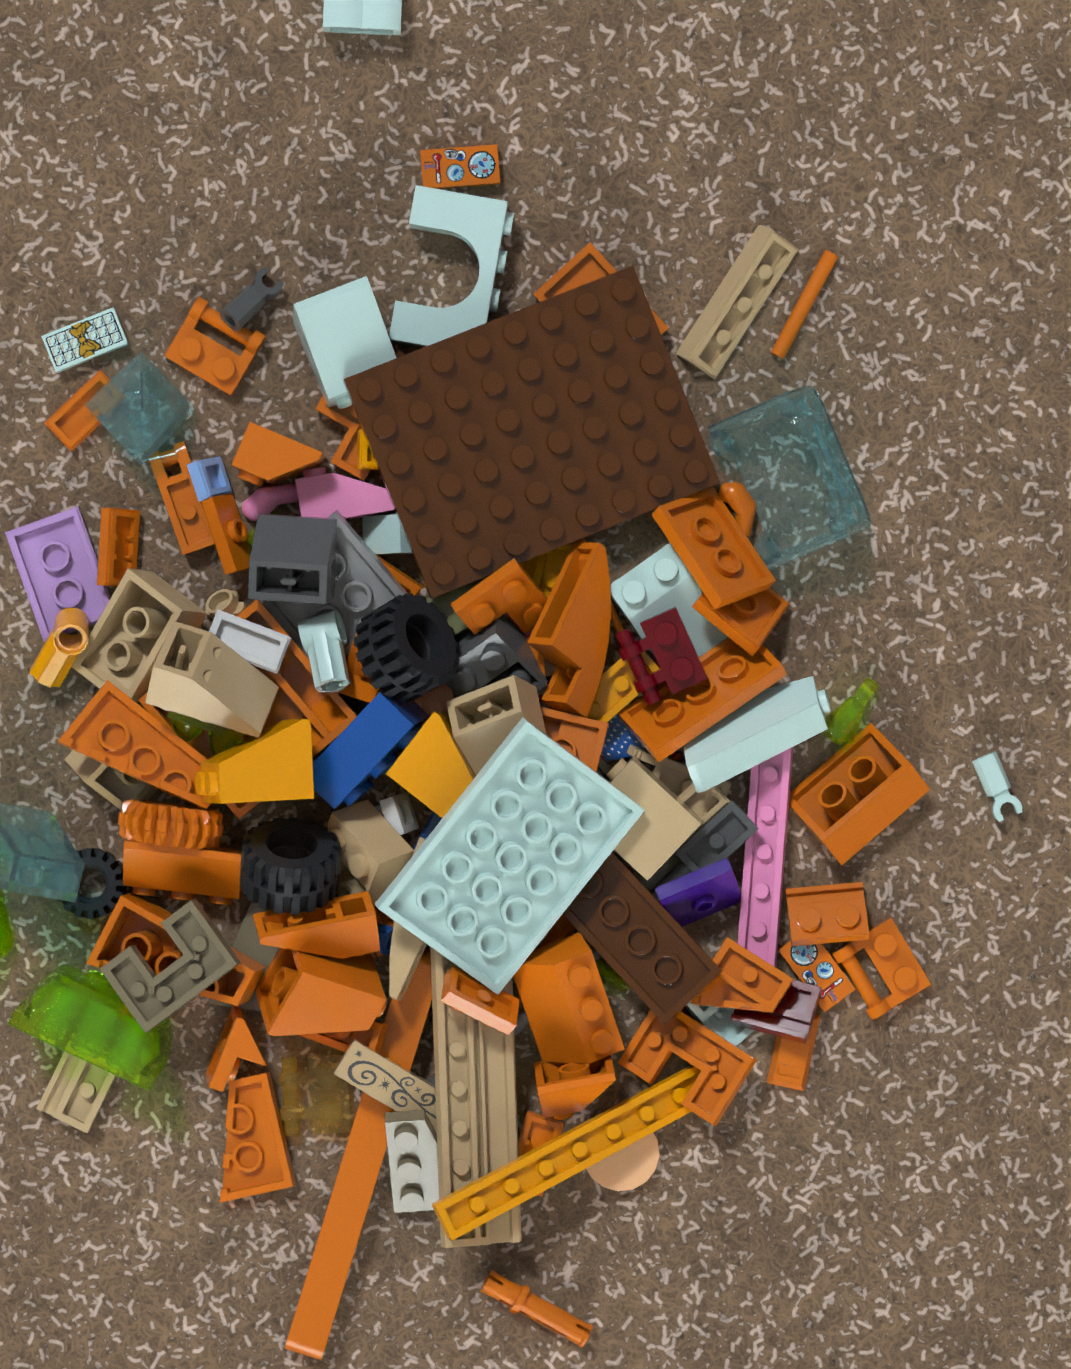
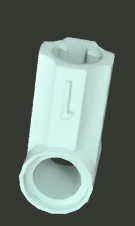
[298,610,350,693]

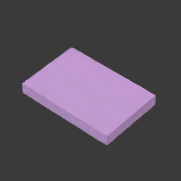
[5,506,111,642]

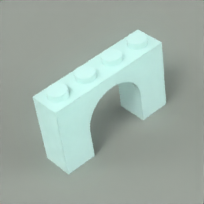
[389,185,514,348]

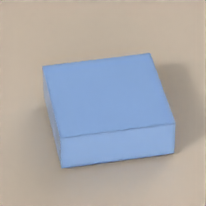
[187,456,232,502]

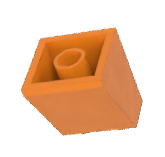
[255,948,387,1036]

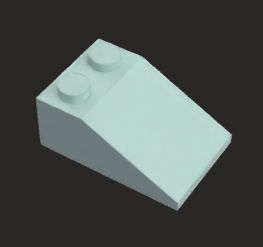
[610,543,728,663]

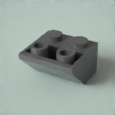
[248,514,337,604]
[445,614,547,697]

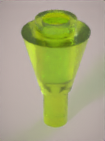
[823,677,879,745]

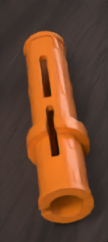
[480,1269,593,1348]

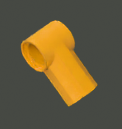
[29,607,90,688]

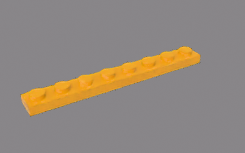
[431,1065,701,1241]

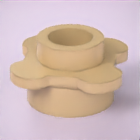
[205,589,246,622]

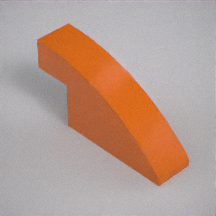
[527,541,611,718]

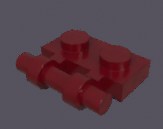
[615,606,708,706]

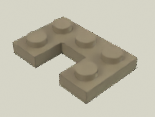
[100,899,241,1033]

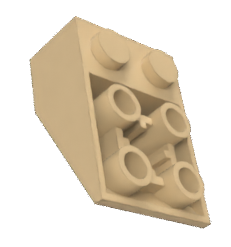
[145,621,279,738]

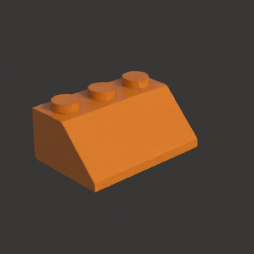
[789,723,930,865]
[123,840,243,905]
[513,932,625,1064]

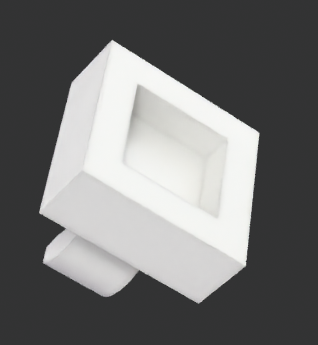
[375,791,419,835]

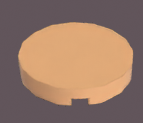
[586,1132,660,1191]

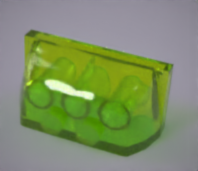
[8,964,173,1091]

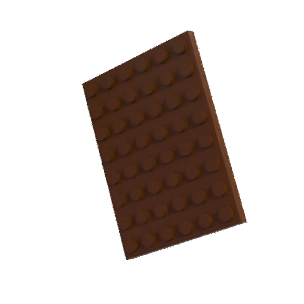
[343,266,720,599]

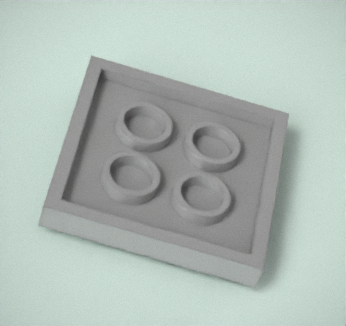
[247,510,407,657]

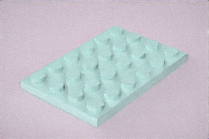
[375,717,645,995]

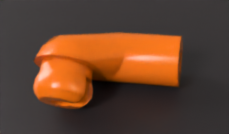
[718,482,756,537]

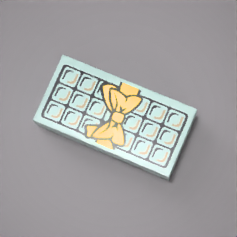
[41,307,129,373]

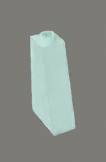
[683,676,831,793]

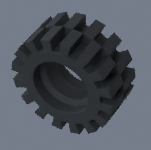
[54,848,127,919]

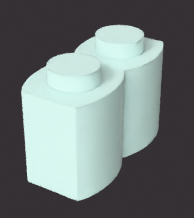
[323,0,402,35]

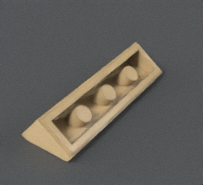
[676,225,799,379]

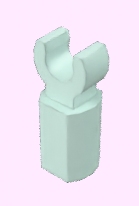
[972,751,1022,822]

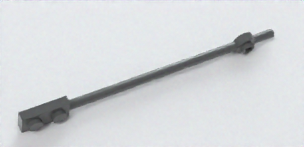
[428,800,759,1085]

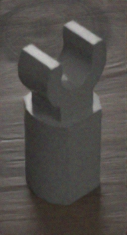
[220,267,284,331]

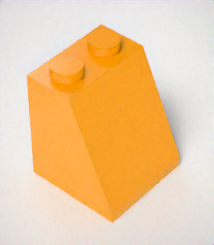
[386,711,476,818]
[196,719,314,804]

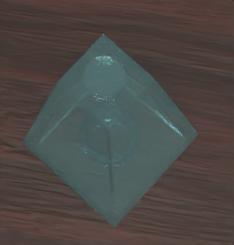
[85,352,195,465]

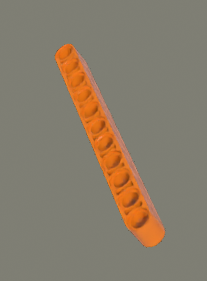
[284,949,432,1360]

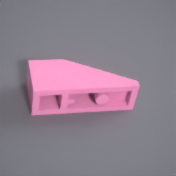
[295,467,395,520]

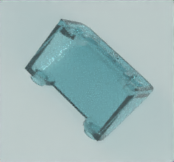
[708,385,871,570]

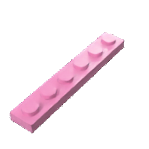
[738,746,794,967]

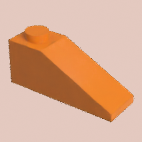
[253,891,380,959]

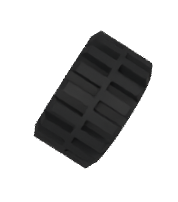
[354,593,459,702]
[240,817,341,915]

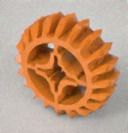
[118,799,224,850]

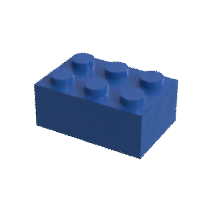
[313,691,430,809]

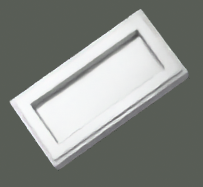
[209,609,292,674]

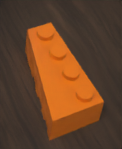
[86,893,267,1006]

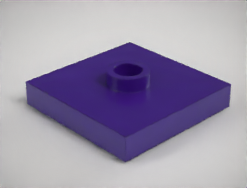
[655,858,741,927]

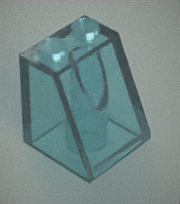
[0,802,85,903]

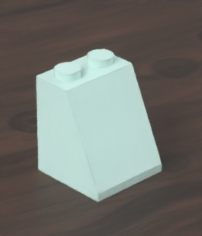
[293,276,396,409]

